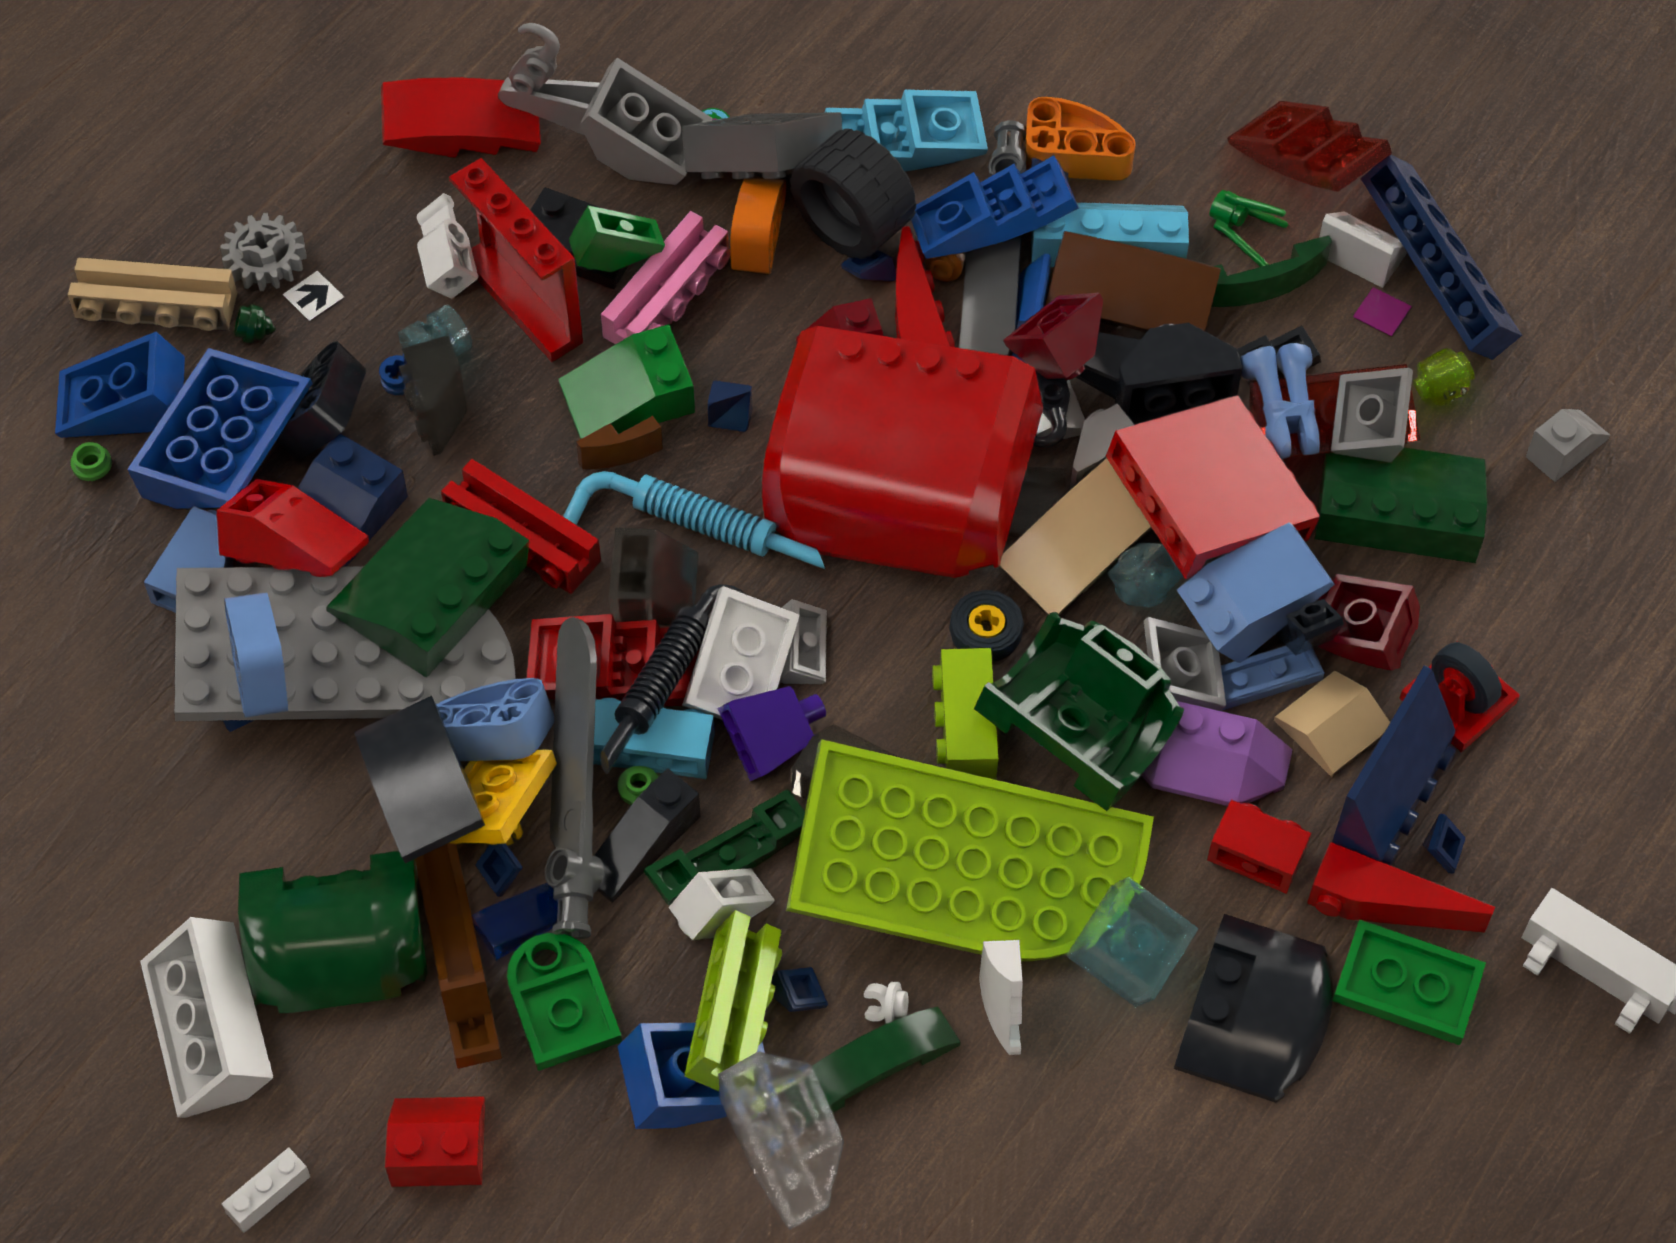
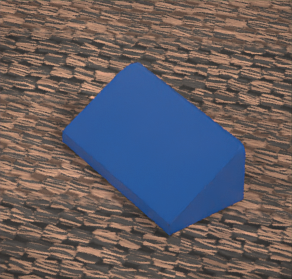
[1016,253,1052,329]

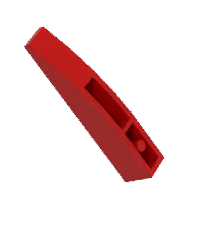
[895,226,955,347]

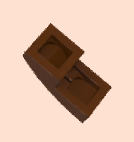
[576,416,663,469]

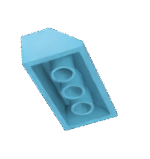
[1031,203,1189,267]

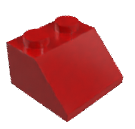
[385,1097,485,1187]

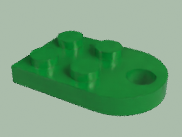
[507,933,622,1071]

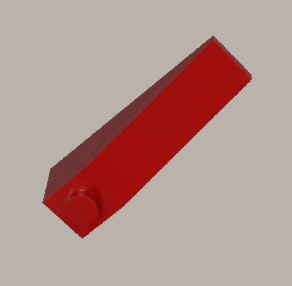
[1307,842,1495,933]

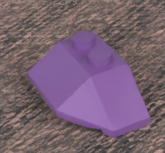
[1141,701,1293,806]

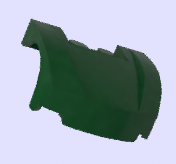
[974,612,1184,811]

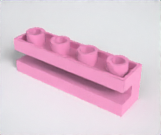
[601,211,731,344]

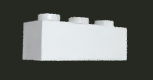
[222,1147,311,1233]

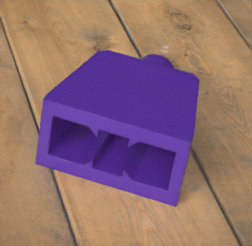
[717,686,826,781]

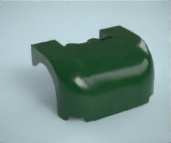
[238,851,428,1013]

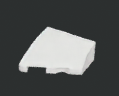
[979,940,1023,1055]

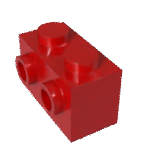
[1207,799,1311,894]

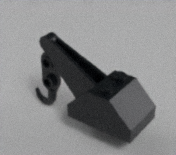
[1033,323,1243,448]

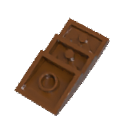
[1044,231,1221,333]

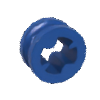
[379,355,416,395]

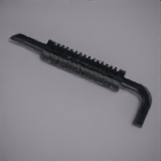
[600,584,749,774]

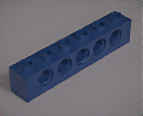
[1361,154,1522,360]

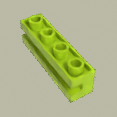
[684,910,782,1096]

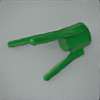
[1209,190,1288,267]

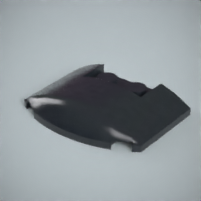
[1174,914,1333,1103]

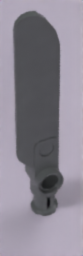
[959,120,1027,356]
[545,617,604,939]

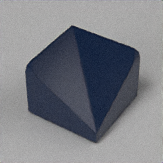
[708,380,753,432]

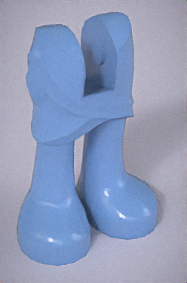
[1240,343,1320,459]

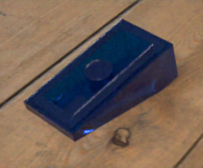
[472,883,558,961]

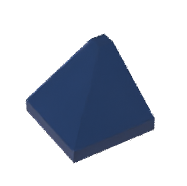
[841,250,896,281]
[771,967,828,1012]

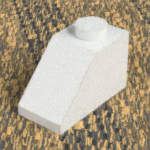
[669,868,775,940]

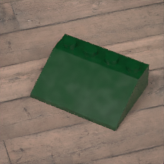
[1314,436,1487,563]
[326,498,529,678]

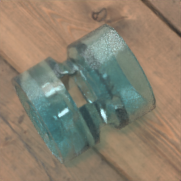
[398,304,473,375]

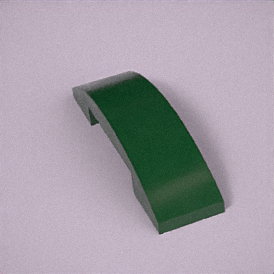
[1211,235,1332,307]
[644,789,805,905]
[784,1006,961,1127]

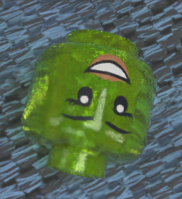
[1413,348,1475,406]

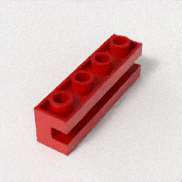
[441,459,601,594]

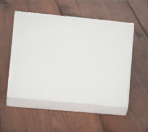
[1319,212,1407,288]

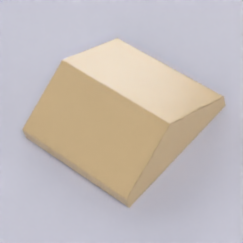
[1274,671,1390,777]

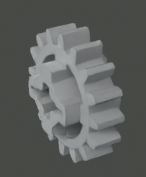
[220,213,307,291]

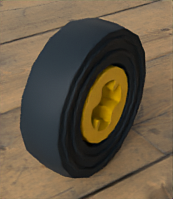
[949,590,1024,661]

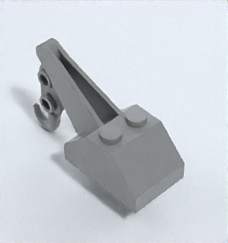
[498,23,713,185]

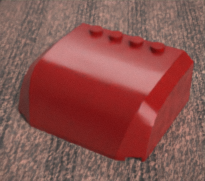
[762,326,1043,578]

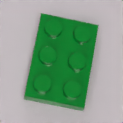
[1332,919,1486,1045]

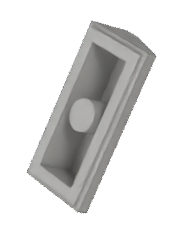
[779,599,827,684]

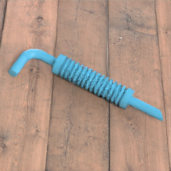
[563,471,825,569]

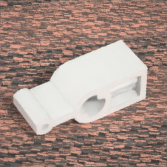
[417,193,478,299]

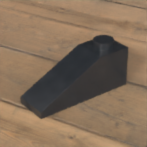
[594,768,701,903]

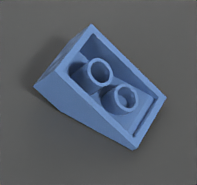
[1177,522,1335,663]

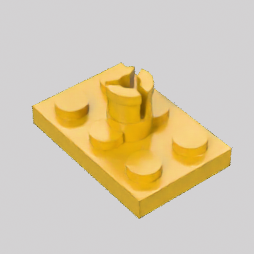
[450,750,557,846]

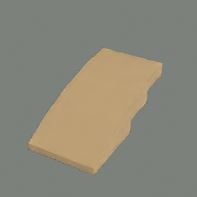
[1000,458,1152,615]

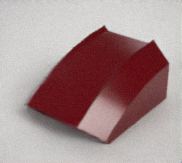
[1316,574,1420,671]

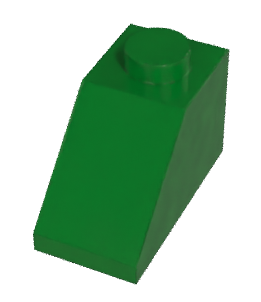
[569,205,665,272]

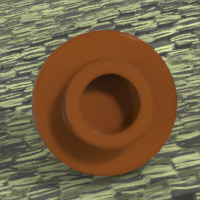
[925,253,965,282]

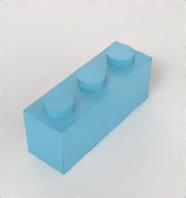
[593,698,715,779]

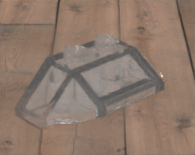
[718,1052,844,1229]

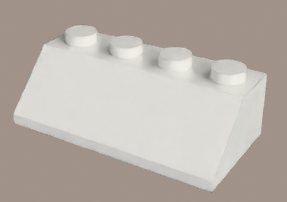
[140,917,273,1118]

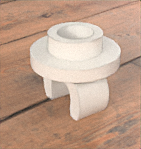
[864,981,909,1024]

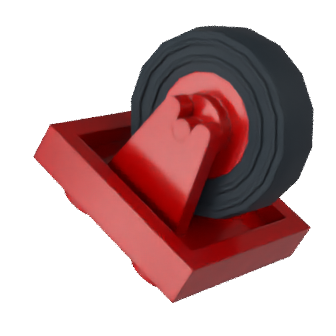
[1399,642,1520,753]

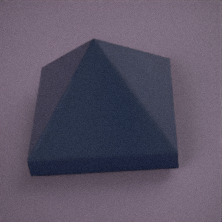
[1422,814,1466,873]
[475,843,523,897]

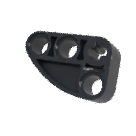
[276,341,366,460]

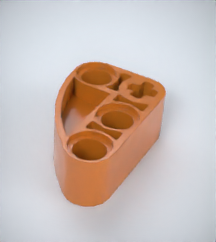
[1024,97,1136,181]
[730,176,786,274]

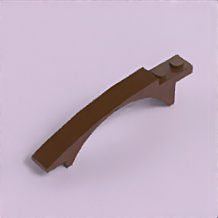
[415,843,502,1069]

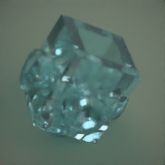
[1108,543,1183,607]

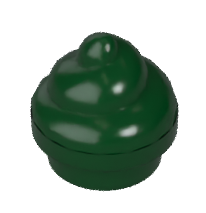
[234,304,276,344]

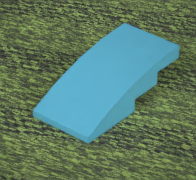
[825,90,988,171]

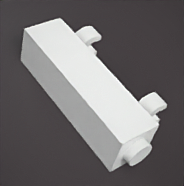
[1521,888,1676,1034]

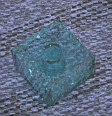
[1066,877,1199,1007]

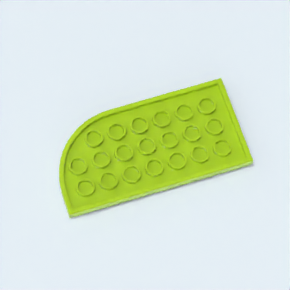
[786,740,1154,961]

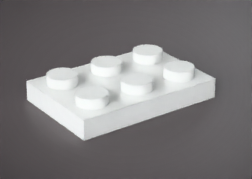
[682,586,800,720]

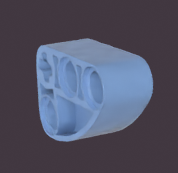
[224,592,288,717]
[436,678,554,761]

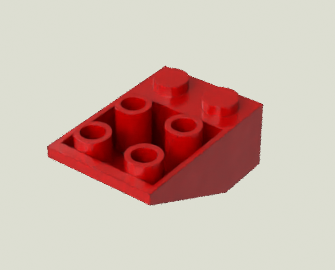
[216,479,369,577]

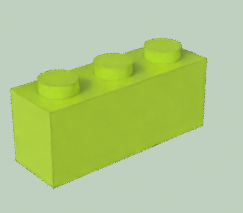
[932,648,998,779]

